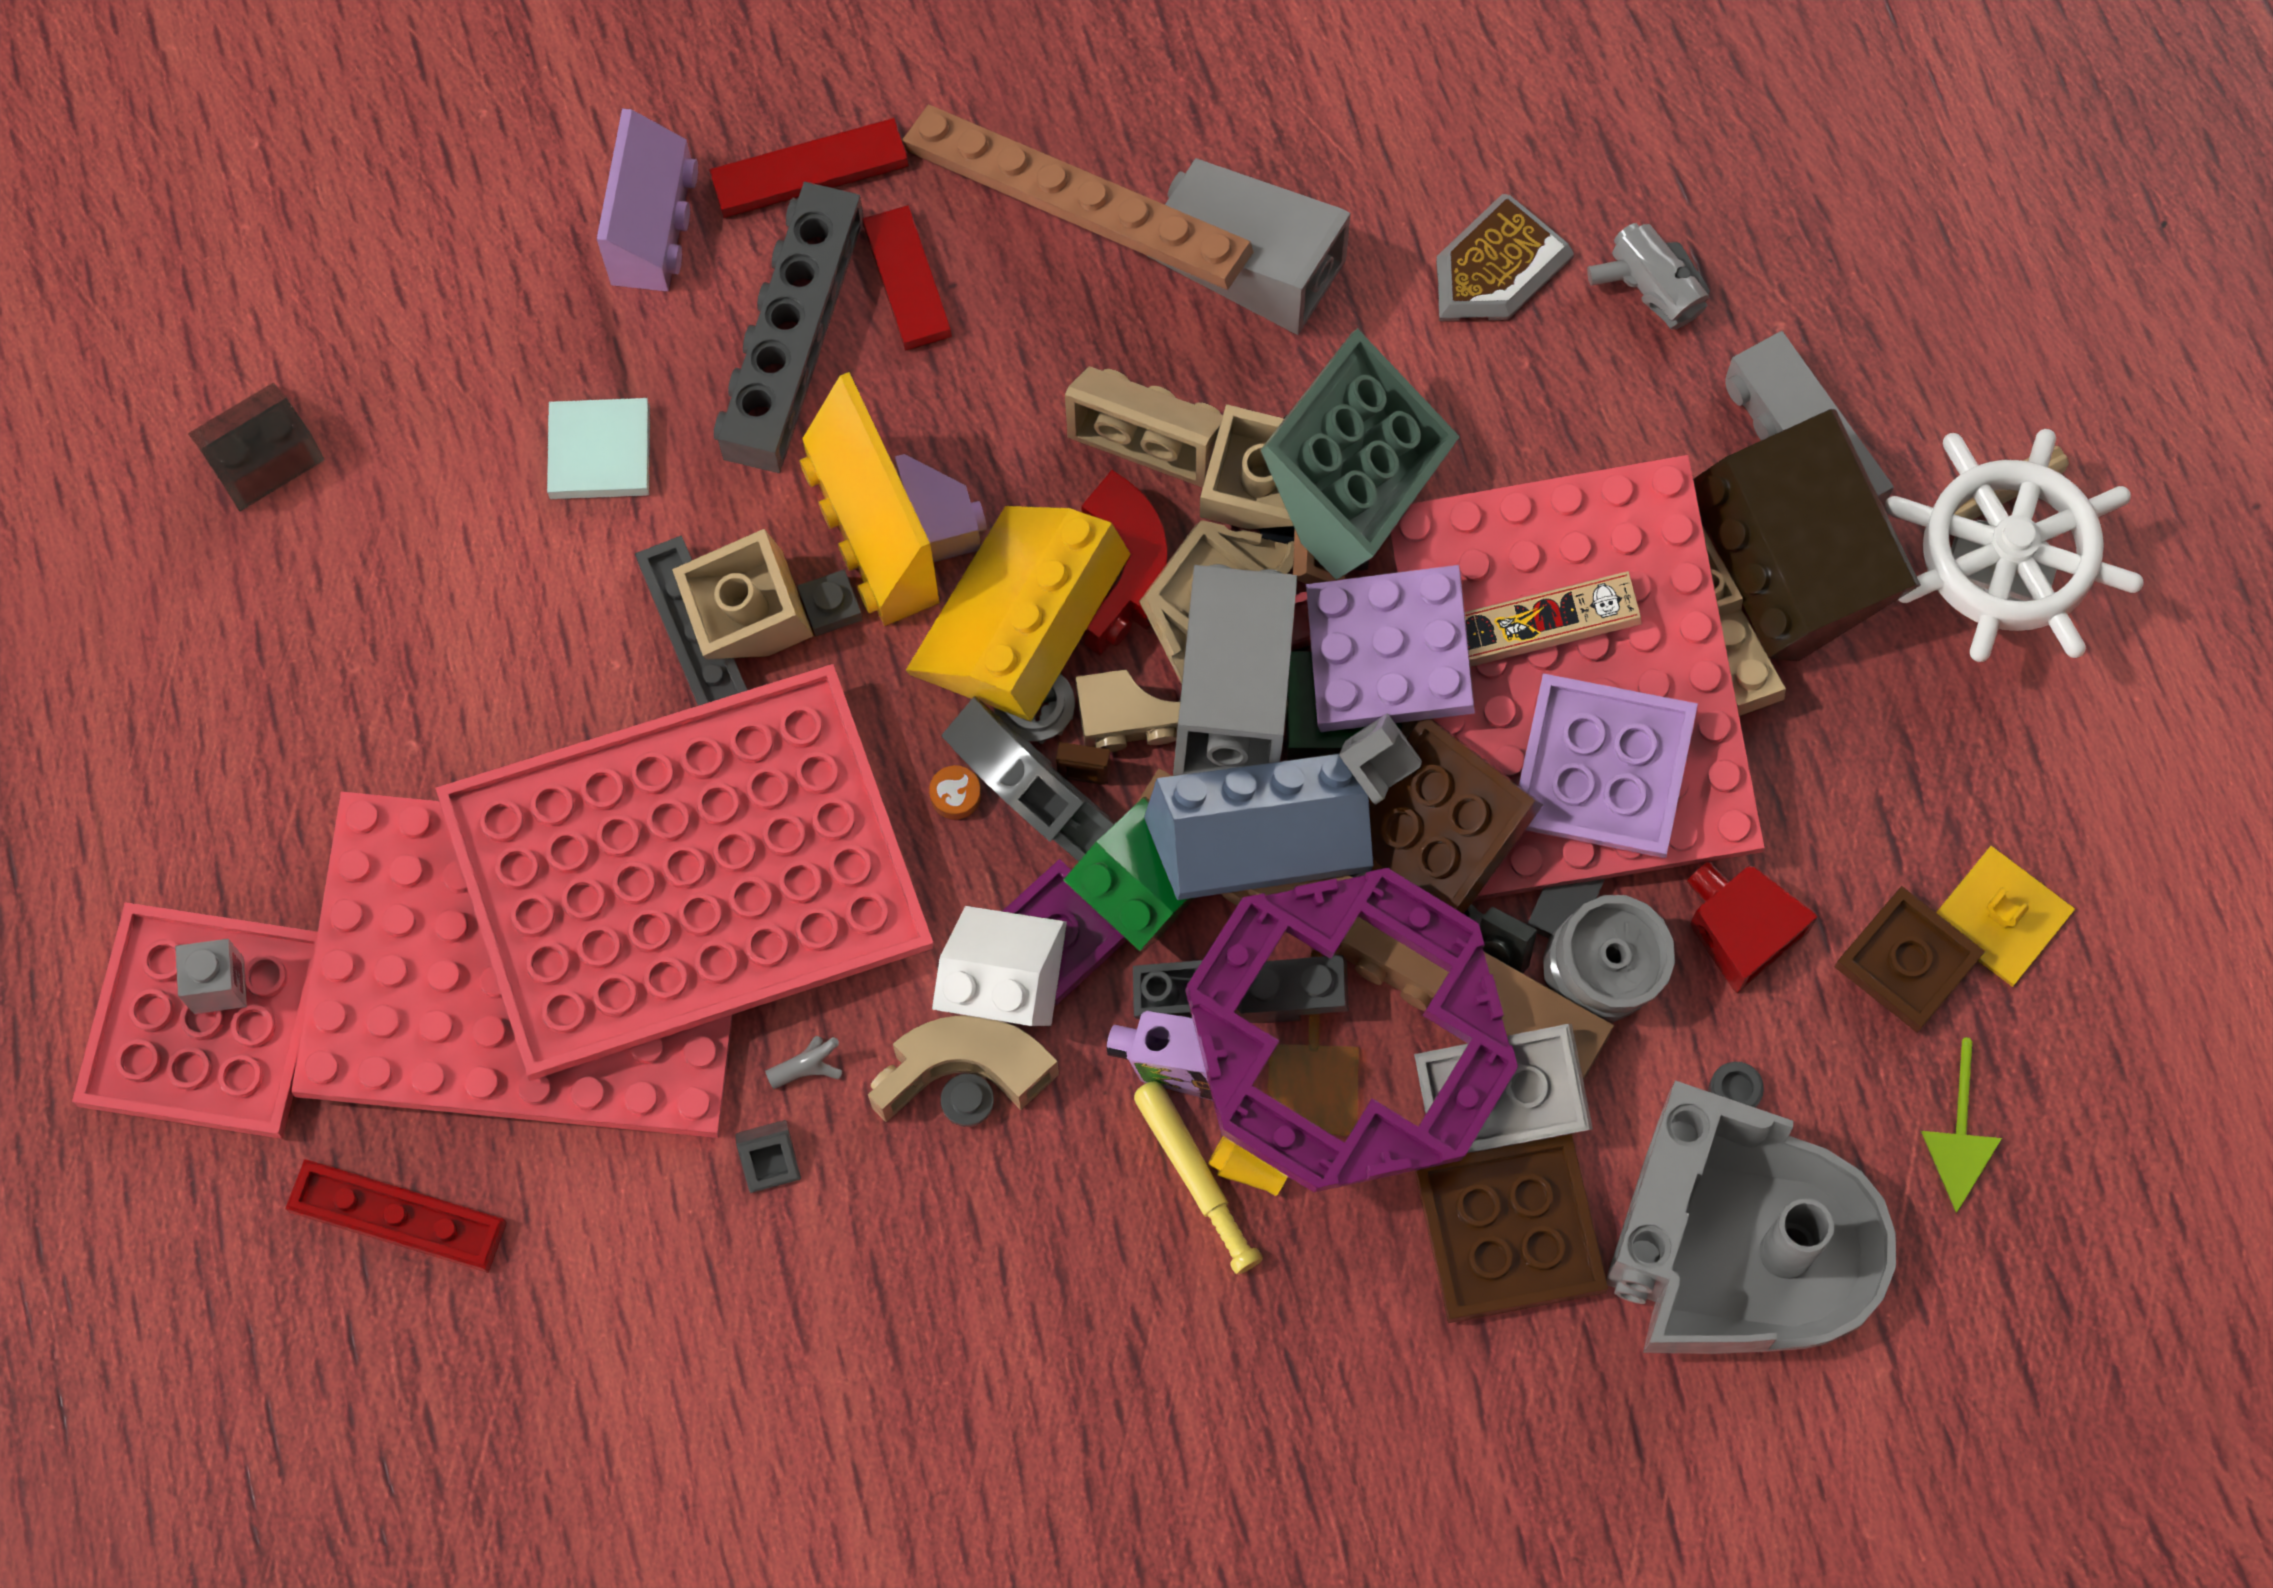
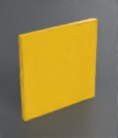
[1936,846,2075,987]

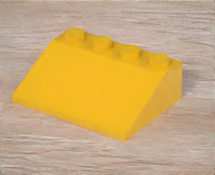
[799,372,940,626]
[906,506,1130,722]

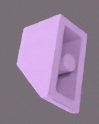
[895,454,987,562]

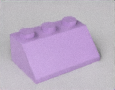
[597,109,698,291]

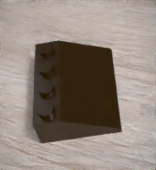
[1693,409,1921,661]

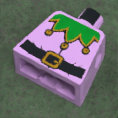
[1107,1011,1213,1101]

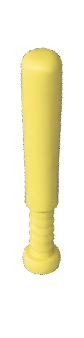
[1134,1081,1263,1274]

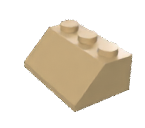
[1065,366,1223,488]

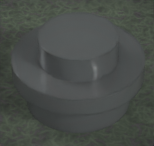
[941,1073,994,1127]

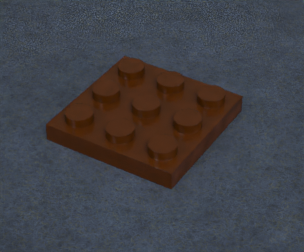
[1368,719,1543,914]
[1415,1134,1608,1323]

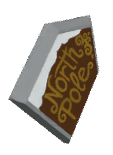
[1436,194,1574,321]

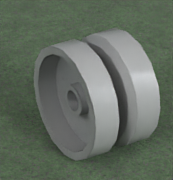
[1543,895,1675,1023]

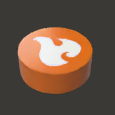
[929,765,981,820]

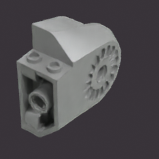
[1606,1080,1896,1354]

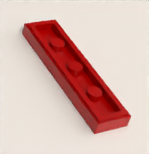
[709,118,909,218]
[285,1159,507,1273]

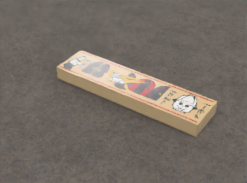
[1465,571,1642,667]

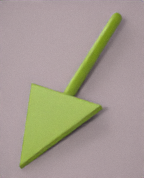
[1921,1037,2002,1213]

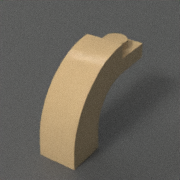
[868,1015,1059,1122]

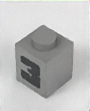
[175,939,247,1014]

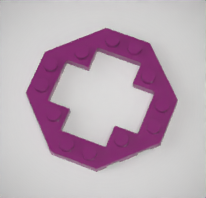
[1185,868,1518,1193]

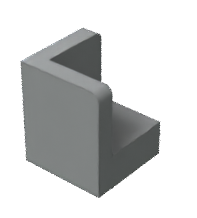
[1339,713,1422,804]

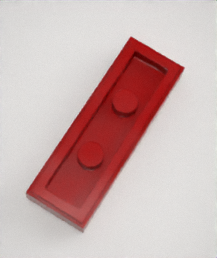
[862,205,952,351]

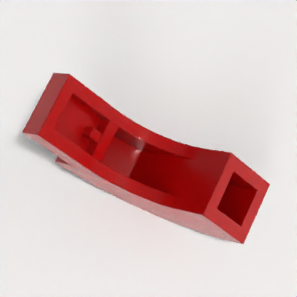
[1081,470,1167,656]

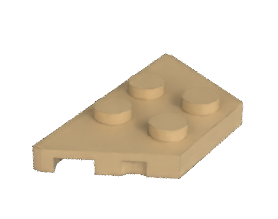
[1139,520,1294,684]

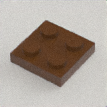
[1834,886,1985,1033]

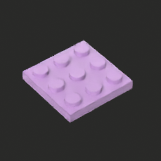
[1306,565,1475,732]
[1519,673,1698,858]

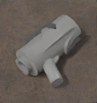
[1587,223,1710,330]

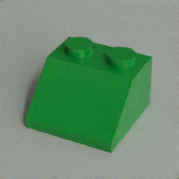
[1063,796,1194,951]

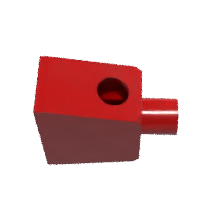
[1687,861,1818,993]

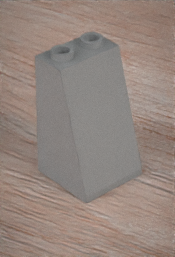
[1147,158,1351,335]
[1173,564,1297,776]

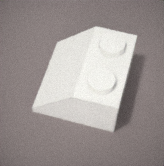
[932,906,1067,1026]

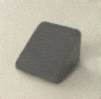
[735,1120,801,1193]

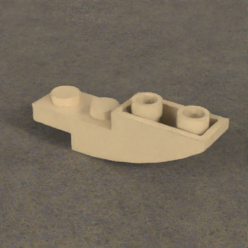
[1702,526,1786,716]

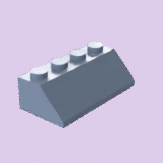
[1144,754,1373,900]

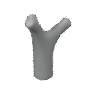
[765,1036,842,1089]

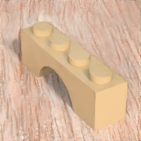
[1076,669,1288,752]

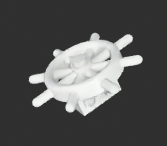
[1884,429,2144,662]

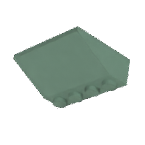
[1261,328,1460,580]

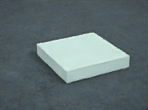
[547,398,650,499]

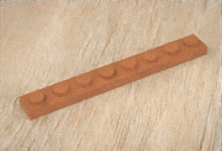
[902,104,1253,290]

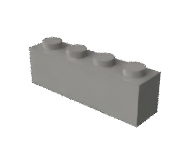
[1725,331,1894,508]

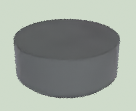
[1708,1062,1764,1108]

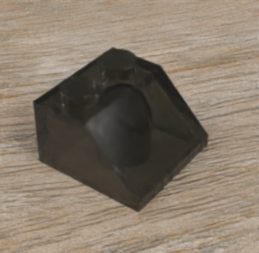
[188,383,325,512]

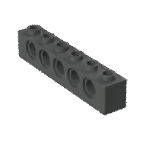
[714,182,864,474]

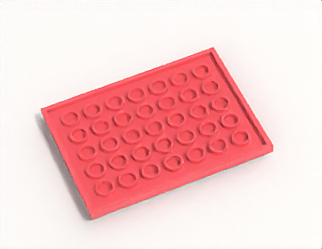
[1391,455,1765,901]
[435,664,933,1081]
[292,791,733,1138]

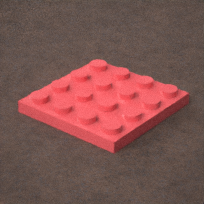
[72,902,318,1139]

